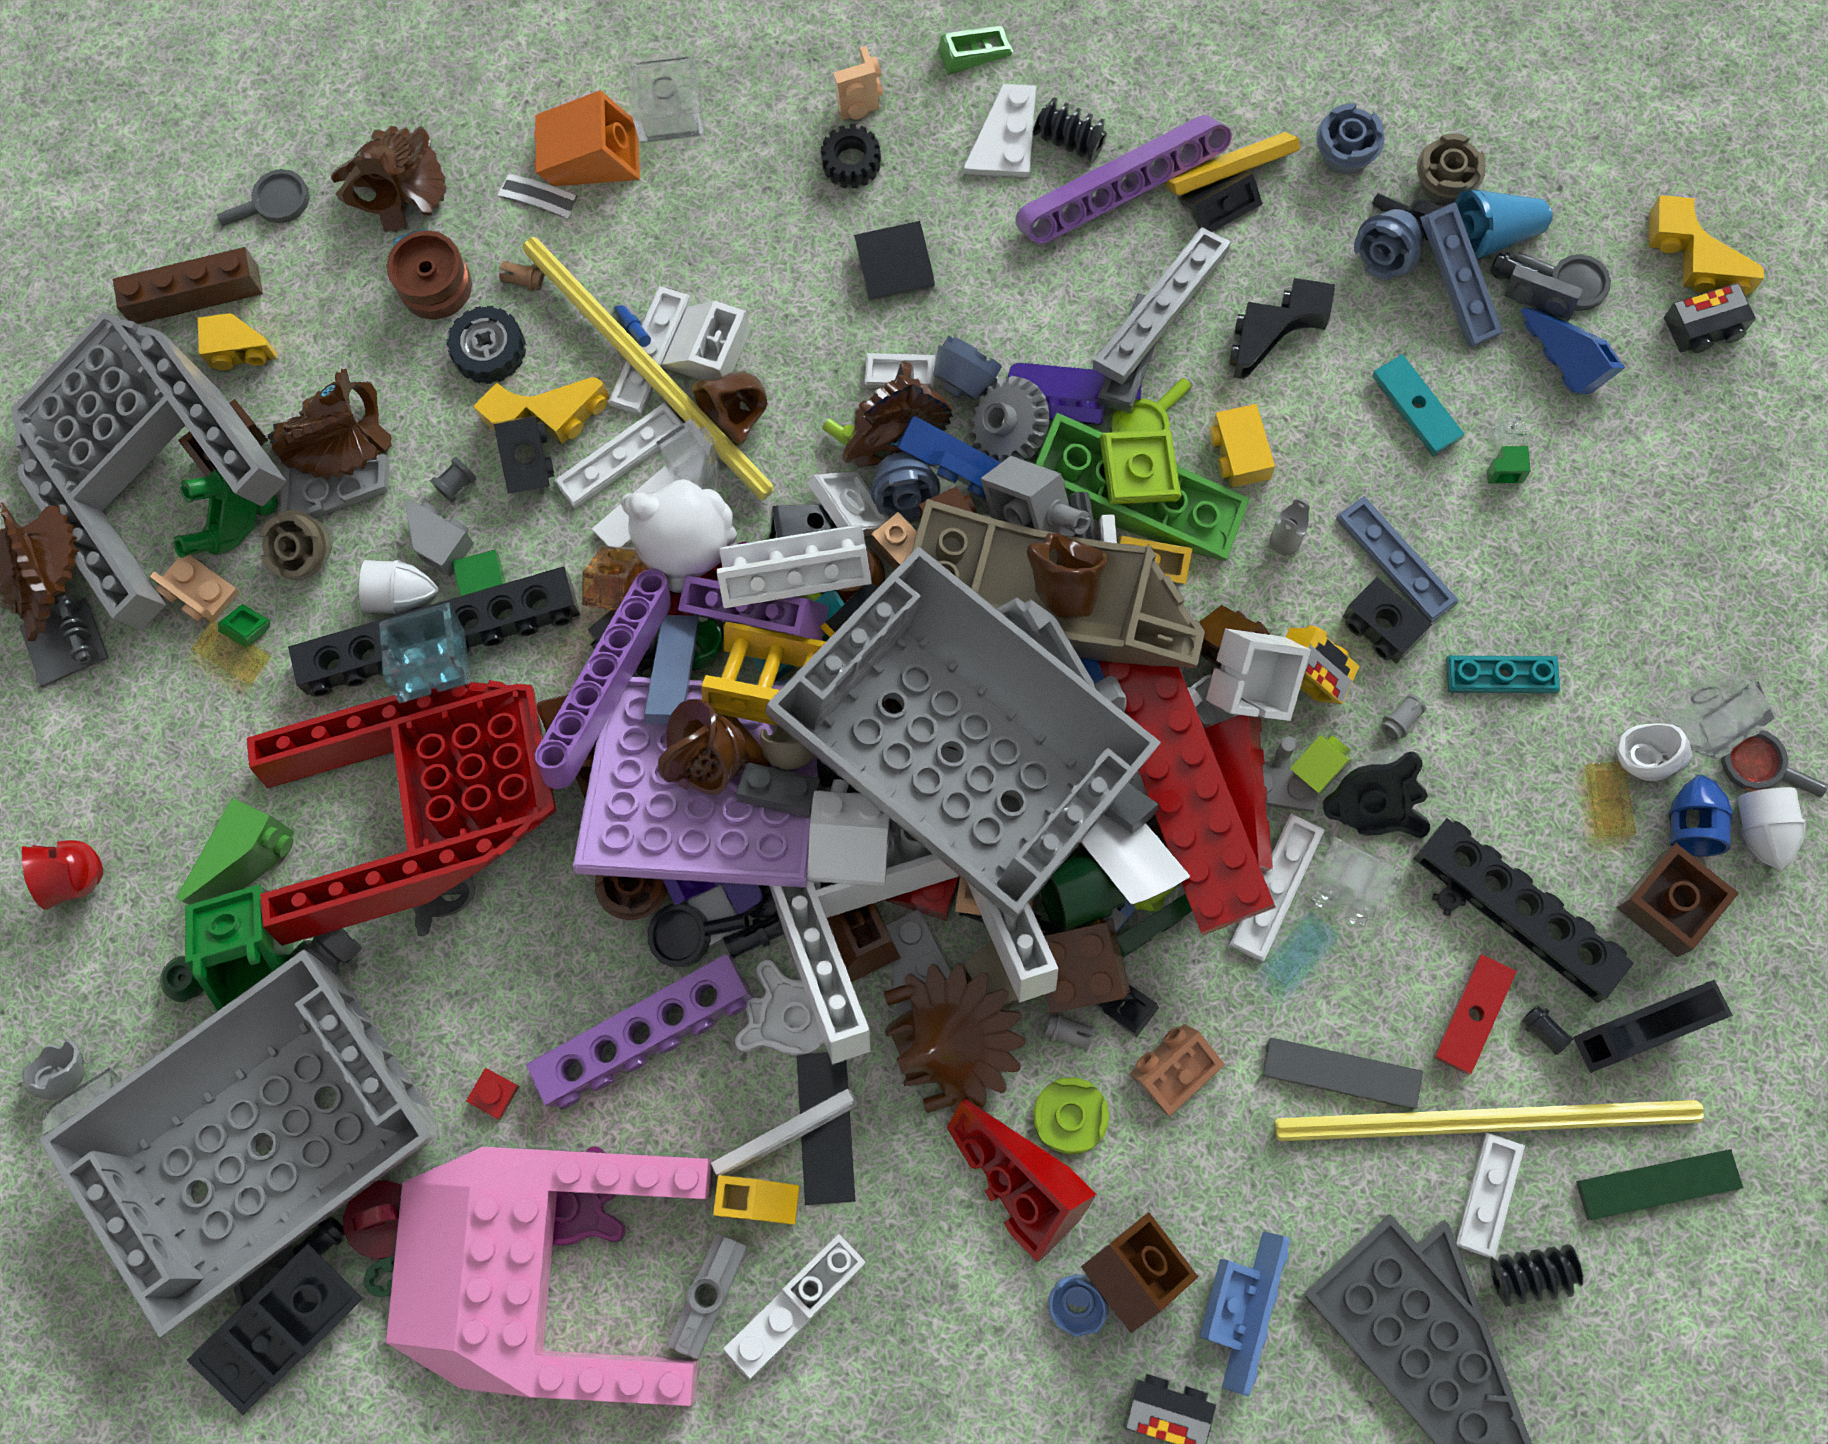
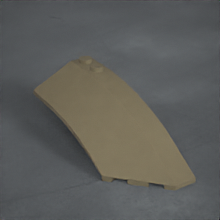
[911,499,1205,668]

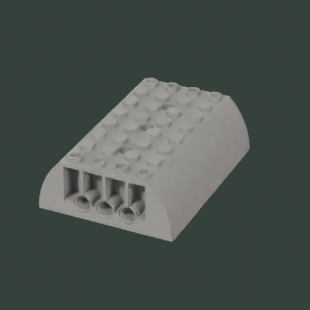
[766,546,1161,920]
[39,950,438,1338]

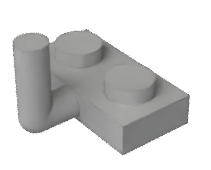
[1263,737,1317,812]

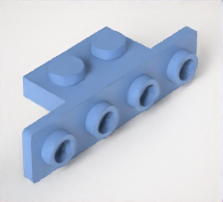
[1199,1232,1290,1397]

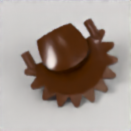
[884,963,1026,1113]

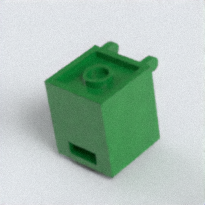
[185,884,294,1011]

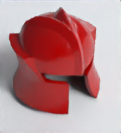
[21,840,103,910]

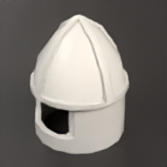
[359,560,438,616]
[1737,787,1805,870]

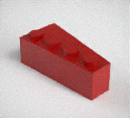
[1204,715,1273,873]

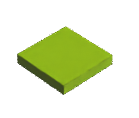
[1100,430,1181,505]

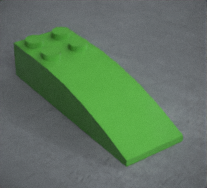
[1033,413,1250,561]

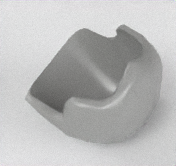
[22,1039,85,1100]

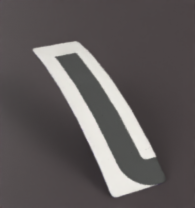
[498,174,578,218]

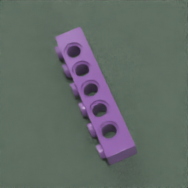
[526,954,754,1110]

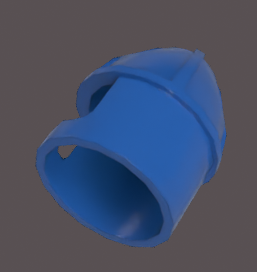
[1669,775,1733,857]

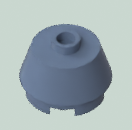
[1316,104,1384,174]
[1354,209,1424,280]
[933,335,1002,400]
[871,452,941,522]

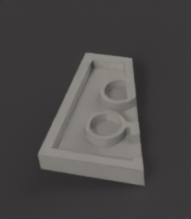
[280,454,390,518]
[886,910,951,1017]

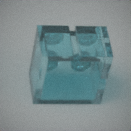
[379,602,470,703]

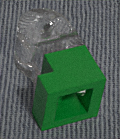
[1487,413,1531,484]

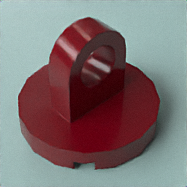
[343,1180,402,1259]

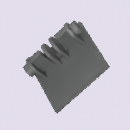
[19,596,108,687]

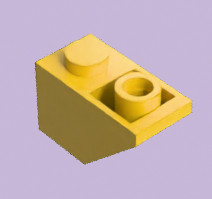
[198,313,277,371]
[713,1175,800,1225]

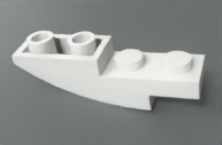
[723,1234,866,1381]

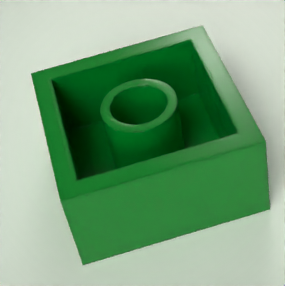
[452,549,506,596]

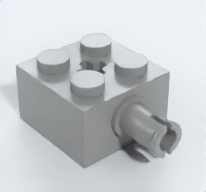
[981,456,1091,536]

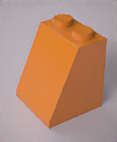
[534,90,640,186]

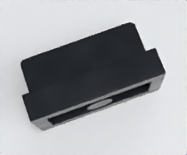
[1179,171,1263,232]

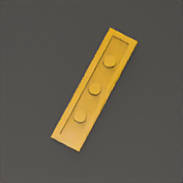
[1164,132,1301,196]

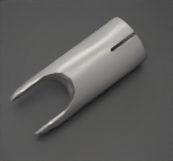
[1270,499,1310,555]

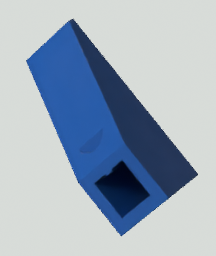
[1520,307,1625,394]

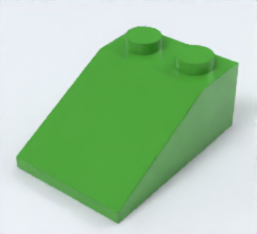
[176,798,294,905]

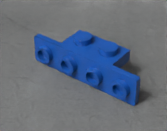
[898,417,1001,500]

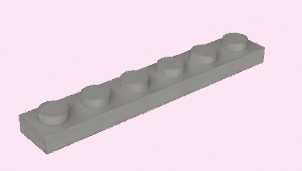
[1093,227,1231,385]

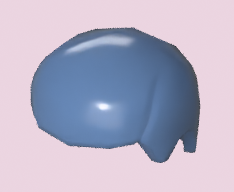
[1049,1274,1109,1337]

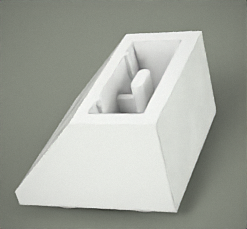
[662,301,751,380]

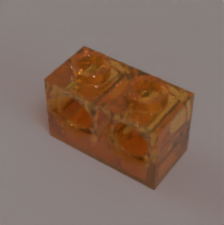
[582,545,648,610]

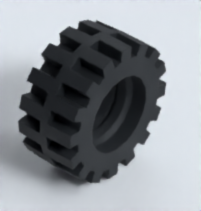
[821,124,881,189]

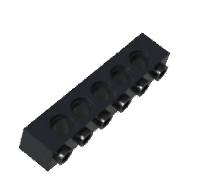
[1413,818,1634,1003]

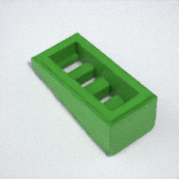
[938,26,1013,75]

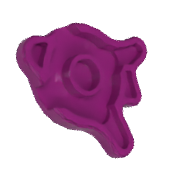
[552,1146,625,1246]

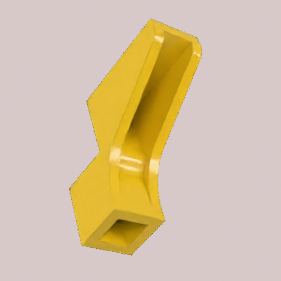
[1649,195,1764,295]
[473,377,609,444]

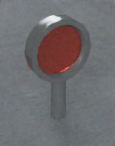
[1721,728,1828,797]

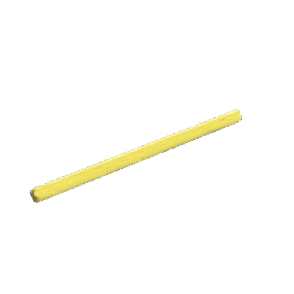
[522,237,774,500]
[1275,1100,1704,1141]

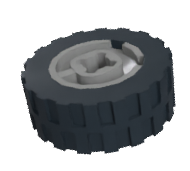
[447,306,526,384]

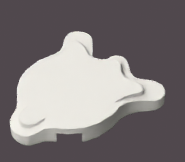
[735,960,825,1056]

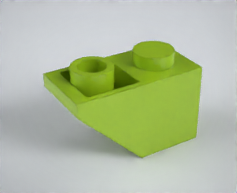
[1290,735,1353,793]

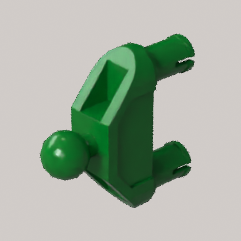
[173,469,278,558]

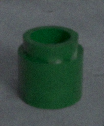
[1039,851,1125,932]

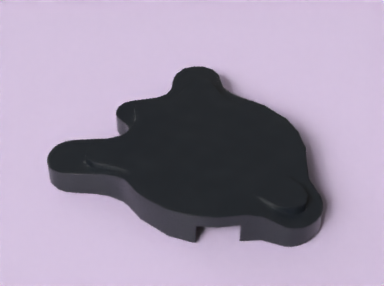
[1322,751,1430,838]

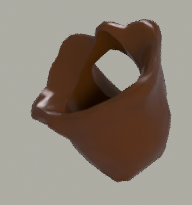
[692,371,768,446]
[1026,533,1108,619]

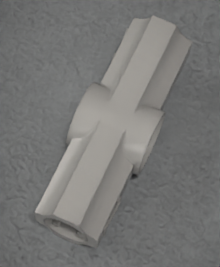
[667,1233,748,1359]

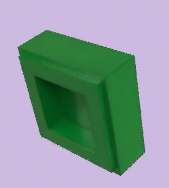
[218,604,270,648]

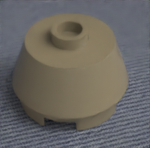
[1417,134,1485,204]
[259,510,332,580]

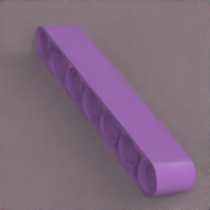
[1015,115,1232,244]
[535,569,672,789]

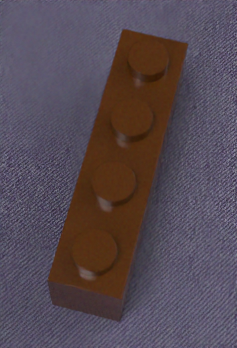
[113,247,263,324]

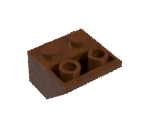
[827,903,901,982]

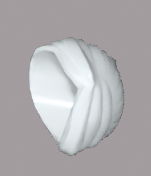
[1616,723,1692,781]

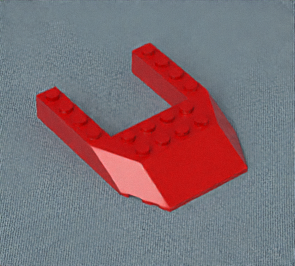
[247,676,557,946]

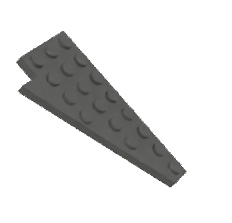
[1302,1214,1532,1444]

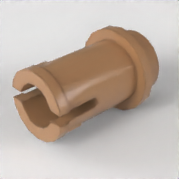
[499,261,545,291]

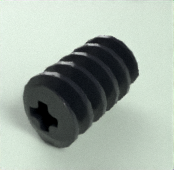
[1032,97,1107,162]
[1490,1244,1583,1307]

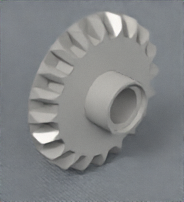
[968,376,1049,463]

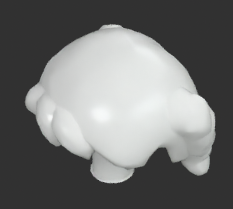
[621,479,737,593]

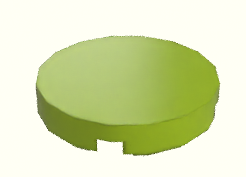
[1033,1077,1109,1155]

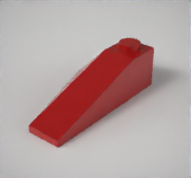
[947,1099,1097,1262]

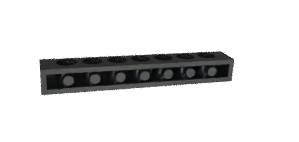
[288,566,580,697]

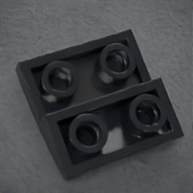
[854,221,935,301]

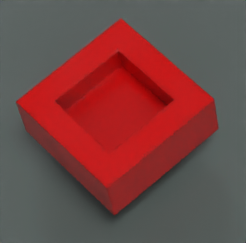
[466,1068,520,1120]

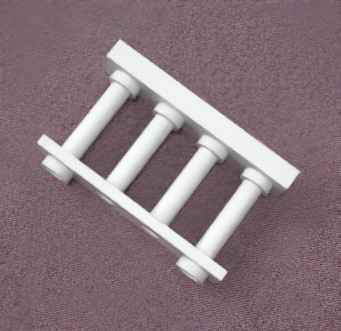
[717,524,872,608]

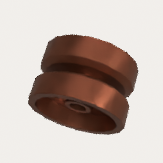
[386,230,473,320]

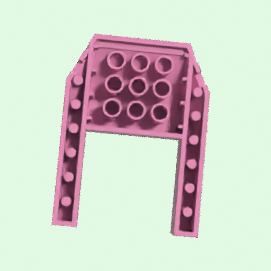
[386,1147,713,1406]

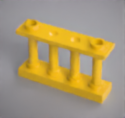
[701,621,826,726]

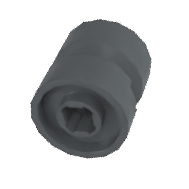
[289,928,362,975]

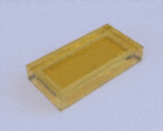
[191,621,271,686]
[1585,762,1636,838]

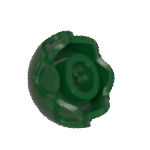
[160,955,204,1002]

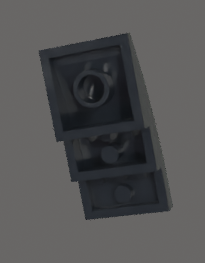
[187,1243,363,1415]

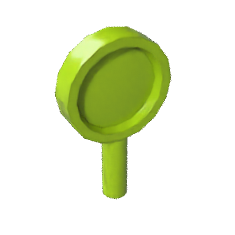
[1110,378,1192,432]

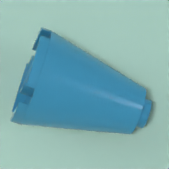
[1454,189,1552,259]

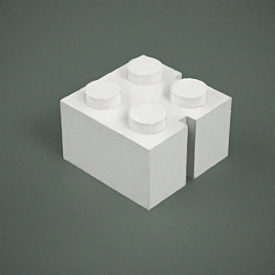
[1206,628,1311,721]

